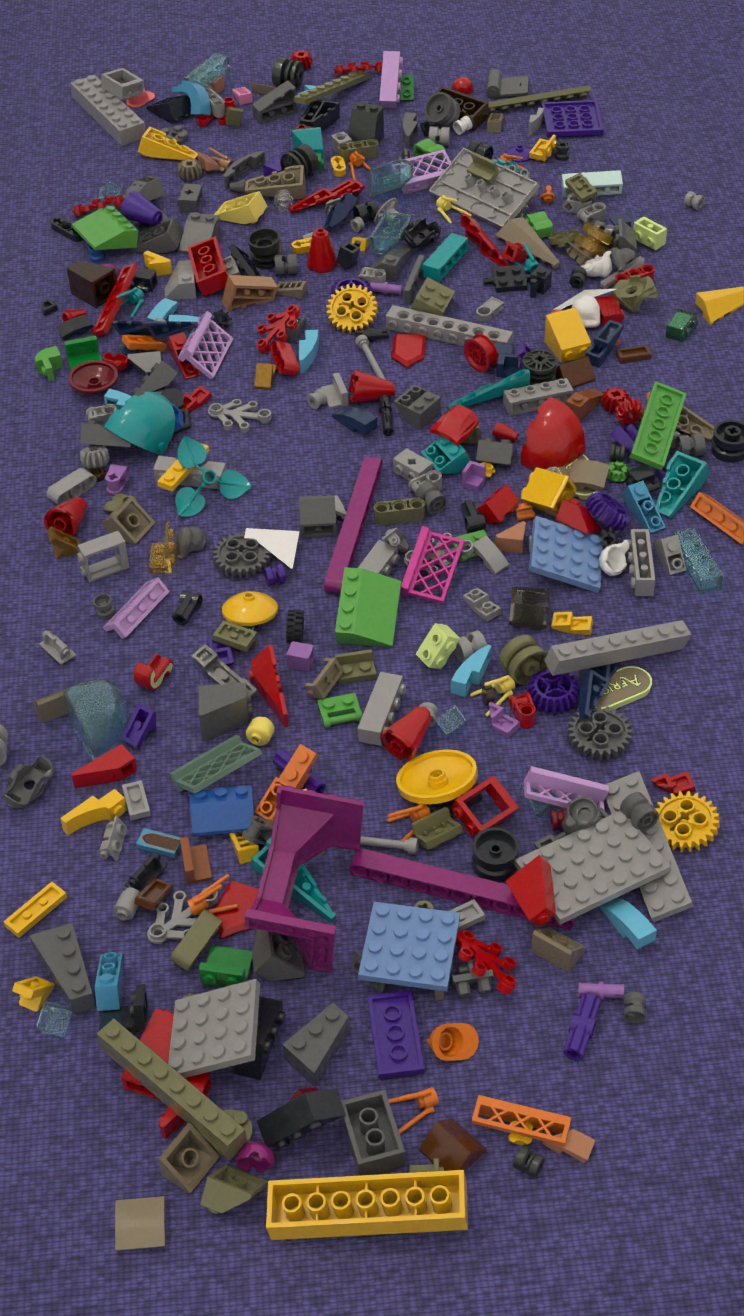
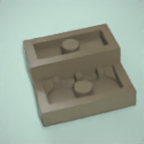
[569,460,610,491]
[115,1196,166,1251]

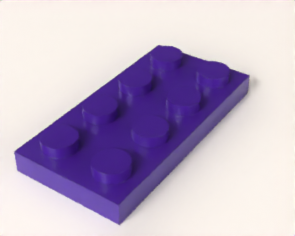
[367,990,425,1079]

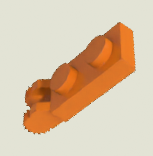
[121,335,167,352]

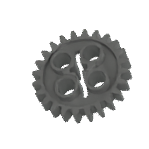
[212,532,272,578]
[567,705,633,761]

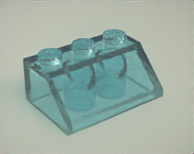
[369,158,413,198]
[370,212,413,254]

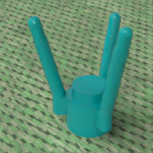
[507,243,540,273]
[116,287,144,318]

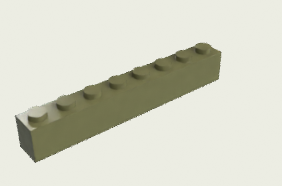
[97,1019,247,1160]

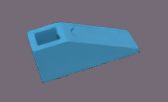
[621,481,666,534]
[95,952,123,1011]

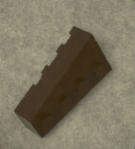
[435,86,489,131]

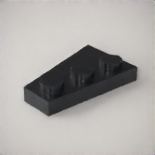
[228,244,261,276]

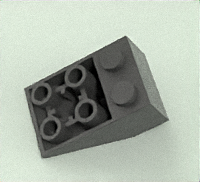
[114,176,165,209]

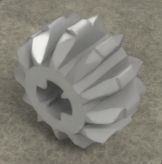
[80,445,110,469]

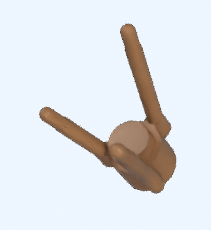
[202,147,233,172]

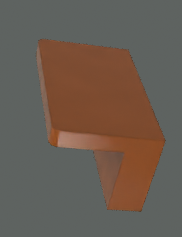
[180,837,212,884]

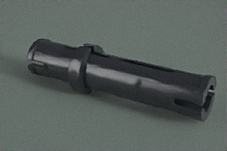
[379,395,394,436]

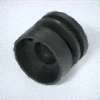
[272,57,304,90]
[280,144,319,178]
[248,228,283,269]
[522,350,557,385]

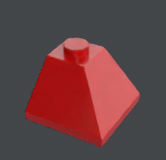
[555,498,601,534]

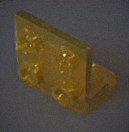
[149,522,176,573]

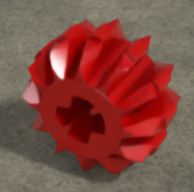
[290,50,313,70]
[601,387,630,413]
[615,397,644,427]

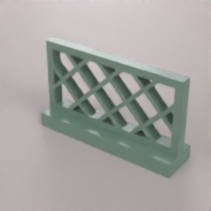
[169,735,262,794]

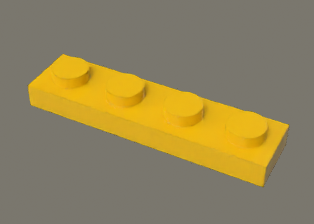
[157,443,209,492]

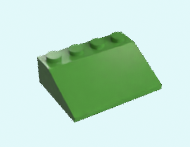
[72,206,138,250]
[335,567,401,648]

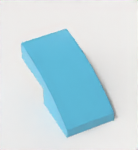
[147,298,179,321]

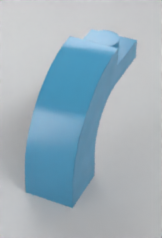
[172,80,211,116]

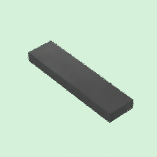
[404,255,425,304]

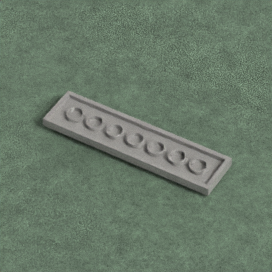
[605,771,694,922]

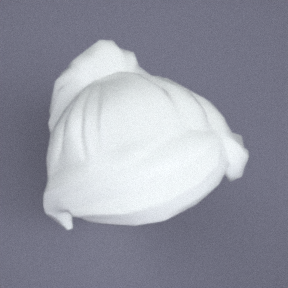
[580,251,612,278]
[599,540,630,576]

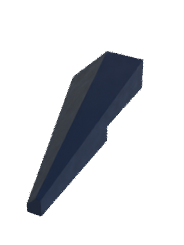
[112,321,198,340]
[580,662,621,719]

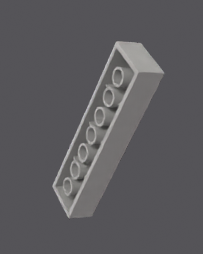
[70,75,146,146]

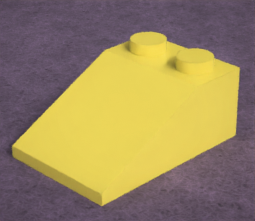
[214,191,268,224]

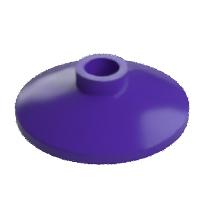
[505,145,532,162]

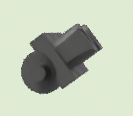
[451,960,493,998]

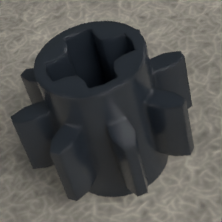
[211,309,232,329]
[599,526,623,546]

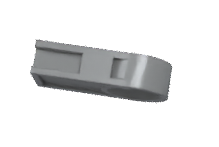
[476,297,504,322]

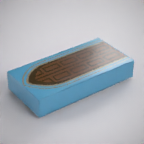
[136,828,181,858]

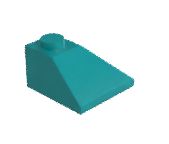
[292,127,324,159]

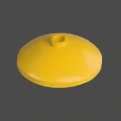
[222,591,278,626]

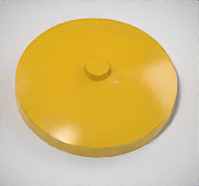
[396,750,478,804]

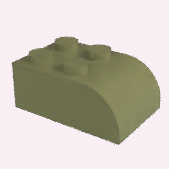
[410,277,456,316]

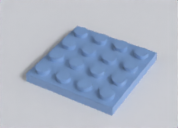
[529,516,603,593]
[358,902,460,992]

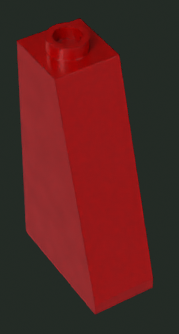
[121,1009,174,1100]

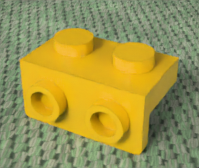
[529,135,557,161]

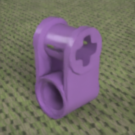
[105,464,130,495]

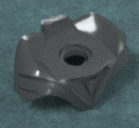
[3,755,53,809]

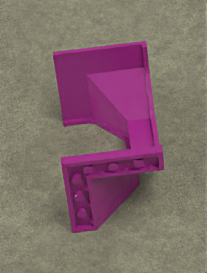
[245,785,364,973]

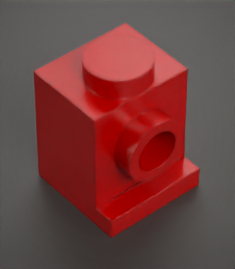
[502,241,527,262]

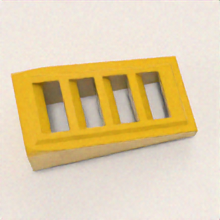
[228,832,259,864]

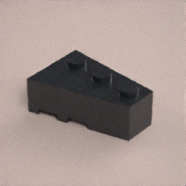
[300,100,340,131]
[234,996,286,1080]

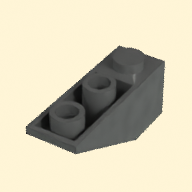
[131,360,178,396]

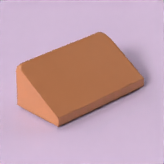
[198,152,220,171]

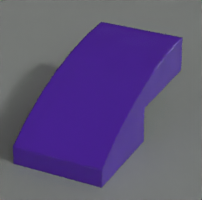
[207,637,234,666]

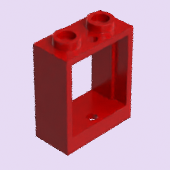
[451,775,519,838]

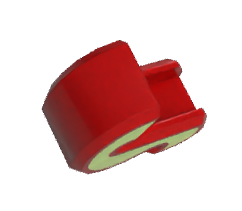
[133,654,173,691]

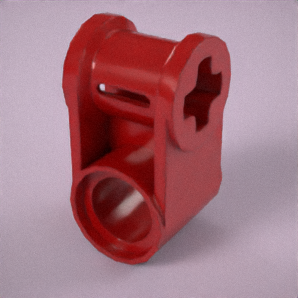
[509,692,536,729]

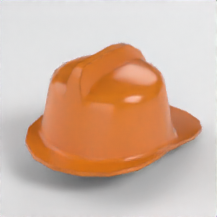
[426,1023,479,1061]

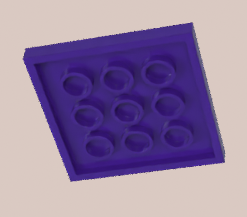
[541,100,604,137]

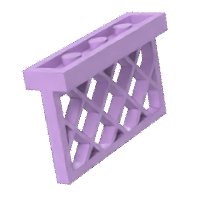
[391,150,451,194]
[178,311,233,379]

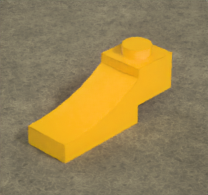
[60,789,127,835]

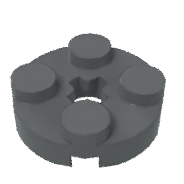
[160,125,188,145]

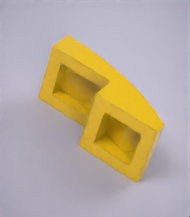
[551,612,593,635]

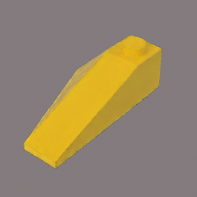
[137,126,198,160]

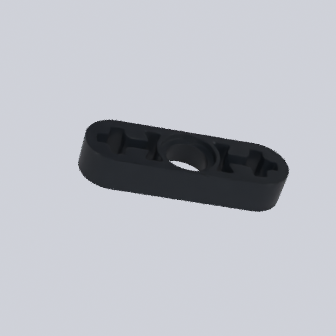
[50,217,83,242]

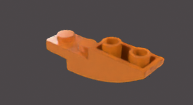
[254,744,319,821]

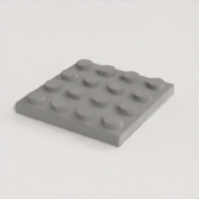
[168,979,260,1078]

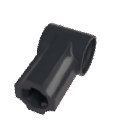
[460,499,486,532]
[172,591,203,626]

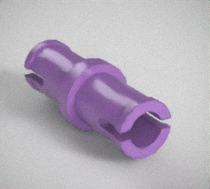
[370,281,402,295]
[579,981,624,1000]

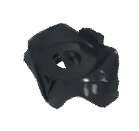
[400,219,441,248]

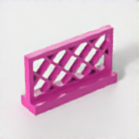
[401,526,464,604]

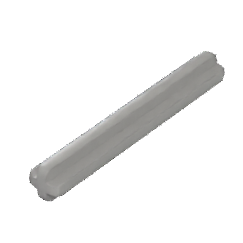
[600,256,645,289]

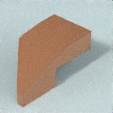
[542,1129,595,1163]

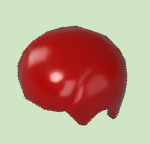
[452,77,474,95]
[103,352,129,372]

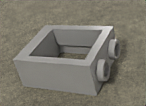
[101,68,144,100]
[76,531,130,582]

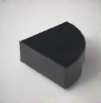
[42,299,58,316]

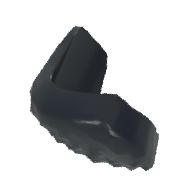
[420,121,437,136]

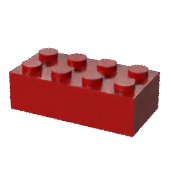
[187,236,229,297]

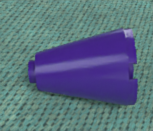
[121,191,163,225]

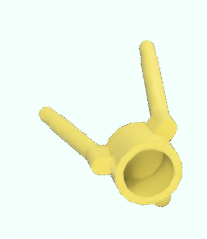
[436,195,472,224]
[470,675,515,717]

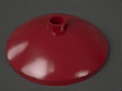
[68,360,118,395]

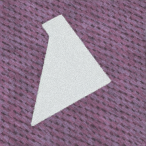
[553,289,616,310]
[244,528,299,569]

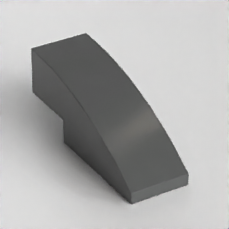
[403,112,418,149]

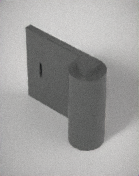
[486,69,529,98]

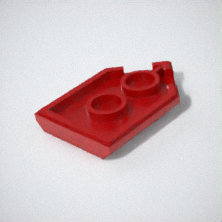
[392,334,426,368]
[213,881,259,939]

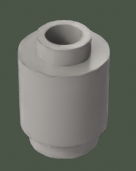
[113,887,140,921]

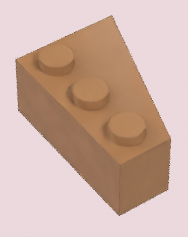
[222,275,278,312]

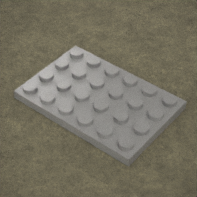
[515,811,671,925]

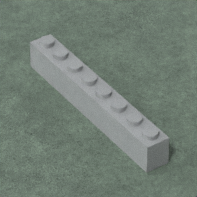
[544,620,692,676]

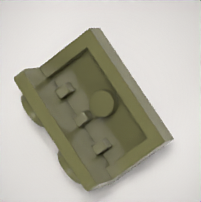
[411,807,463,850]

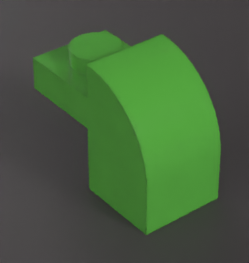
[35,346,63,382]

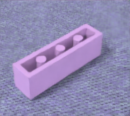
[379,51,403,108]

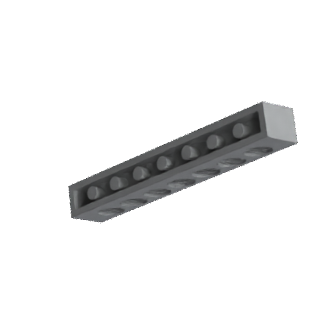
[386,305,513,346]

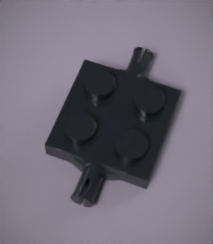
[483,265,531,292]

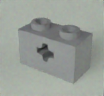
[393,448,433,484]

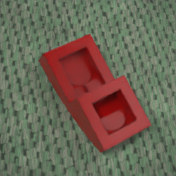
[182,386,213,412]

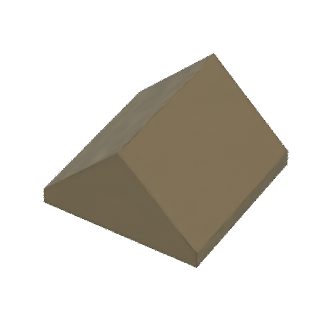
[31,687,79,724]
[531,927,587,973]
[158,1123,220,1193]

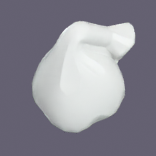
[572,295,601,328]

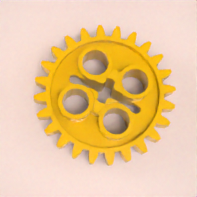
[326,284,378,334]
[655,791,720,852]

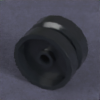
[711,420,744,463]
[472,827,519,882]

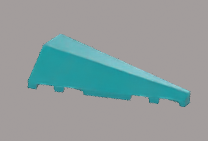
[446,369,530,411]
[251,837,336,923]

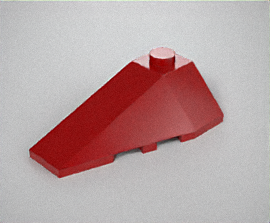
[248,645,289,728]

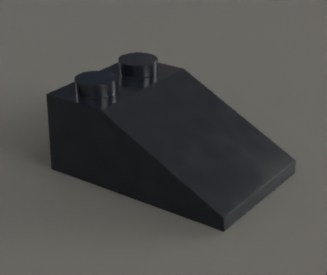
[146,94,191,122]

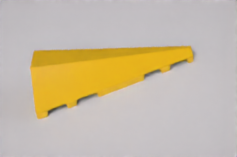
[695,286,744,325]

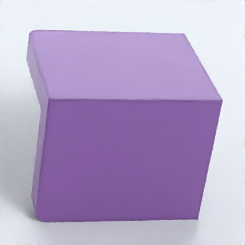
[462,461,486,492]
[286,641,315,672]

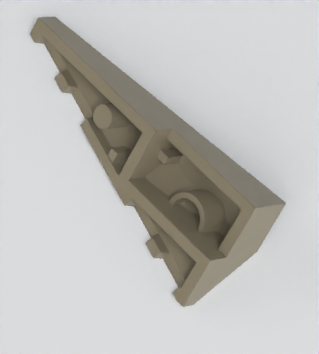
[496,217,559,268]

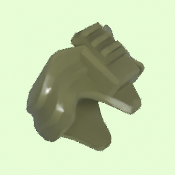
[611,275,658,313]

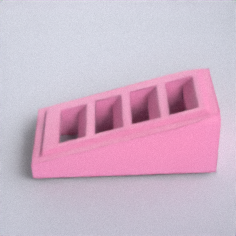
[232,87,253,105]

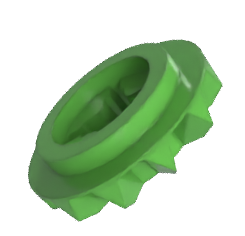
[607,460,631,482]

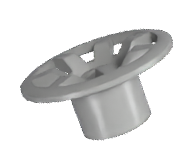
[374,198,401,226]

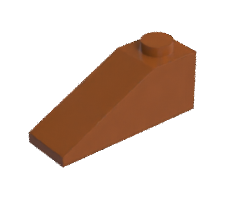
[566,388,603,422]

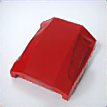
[430,404,479,446]

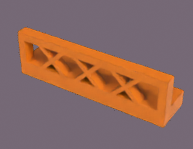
[690,492,744,545]
[472,1095,571,1146]

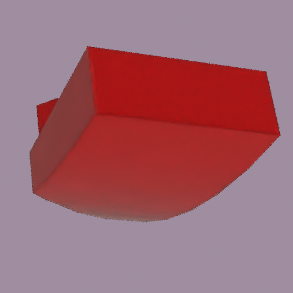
[651,771,696,796]

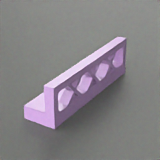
[103,577,170,639]
[524,766,609,809]

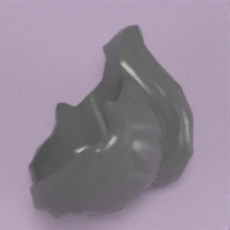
[610,247,637,272]
[176,526,207,559]
[562,797,601,835]

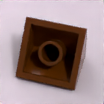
[556,356,595,388]
[419,1118,487,1171]

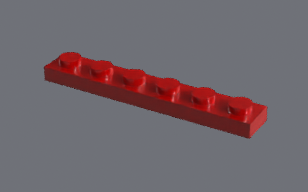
[92,263,138,337]

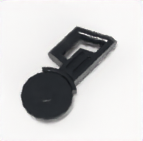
[161,388,191,435]

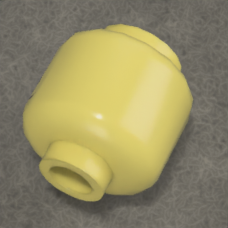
[246,717,274,746]

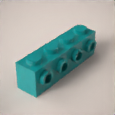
[422,233,468,282]

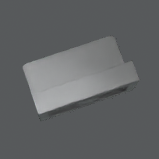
[321,373,348,409]

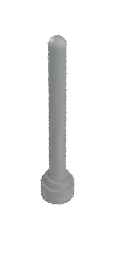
[355,335,386,380]
[360,836,419,855]

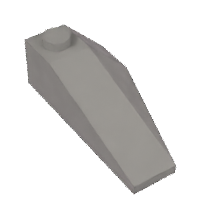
[164,260,196,300]

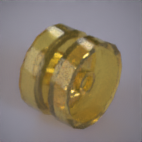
[574,221,614,257]

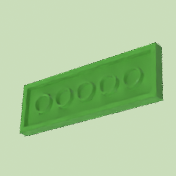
[629,381,687,470]

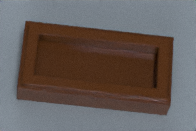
[615,345,652,364]
[134,878,173,911]

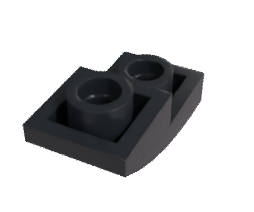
[56,315,94,340]

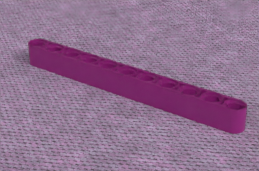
[324,456,383,593]
[349,849,576,929]

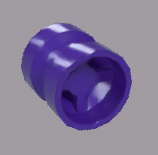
[264,564,287,586]

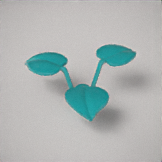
[175,436,251,517]

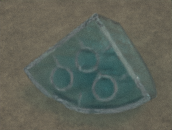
[63,679,128,760]

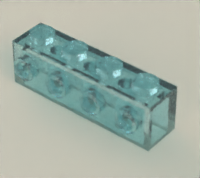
[184,53,230,87]
[673,528,724,594]

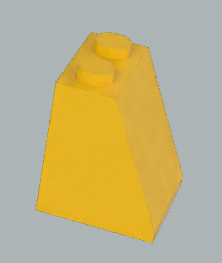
[544,308,591,363]
[520,467,577,517]

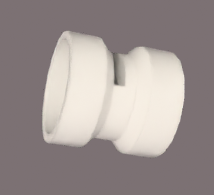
[453,116,473,135]

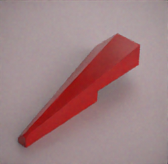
[288,179,365,213]
[461,212,511,266]

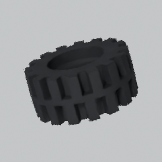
[286,610,304,644]

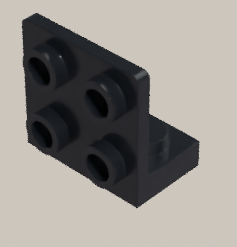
[99,984,149,1033]

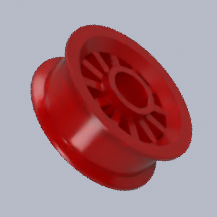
[463,334,498,372]

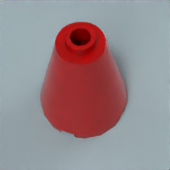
[307,228,337,273]
[349,370,396,403]
[44,497,88,536]
[380,706,432,761]

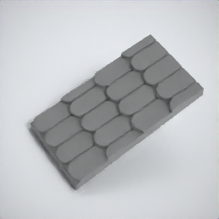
[429,148,540,229]

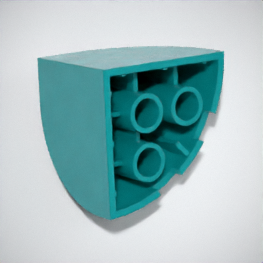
[104,391,175,456]

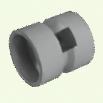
[429,126,450,146]
[453,630,487,663]

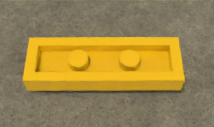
[3,882,67,938]

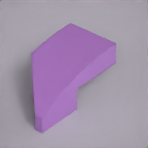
[489,702,520,738]

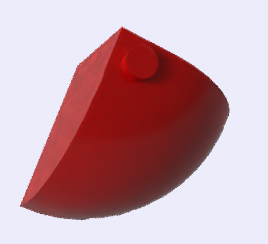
[521,397,586,470]

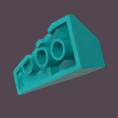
[656,451,710,518]

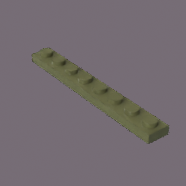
[294,70,370,105]
[488,85,591,113]

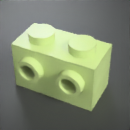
[633,217,667,250]
[416,623,460,669]

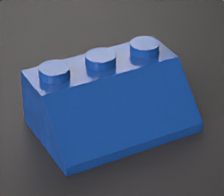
[190,786,254,836]

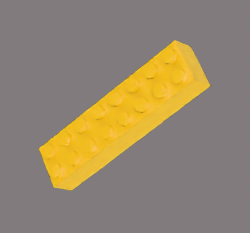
[266,1170,468,1240]

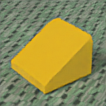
[351,237,371,251]

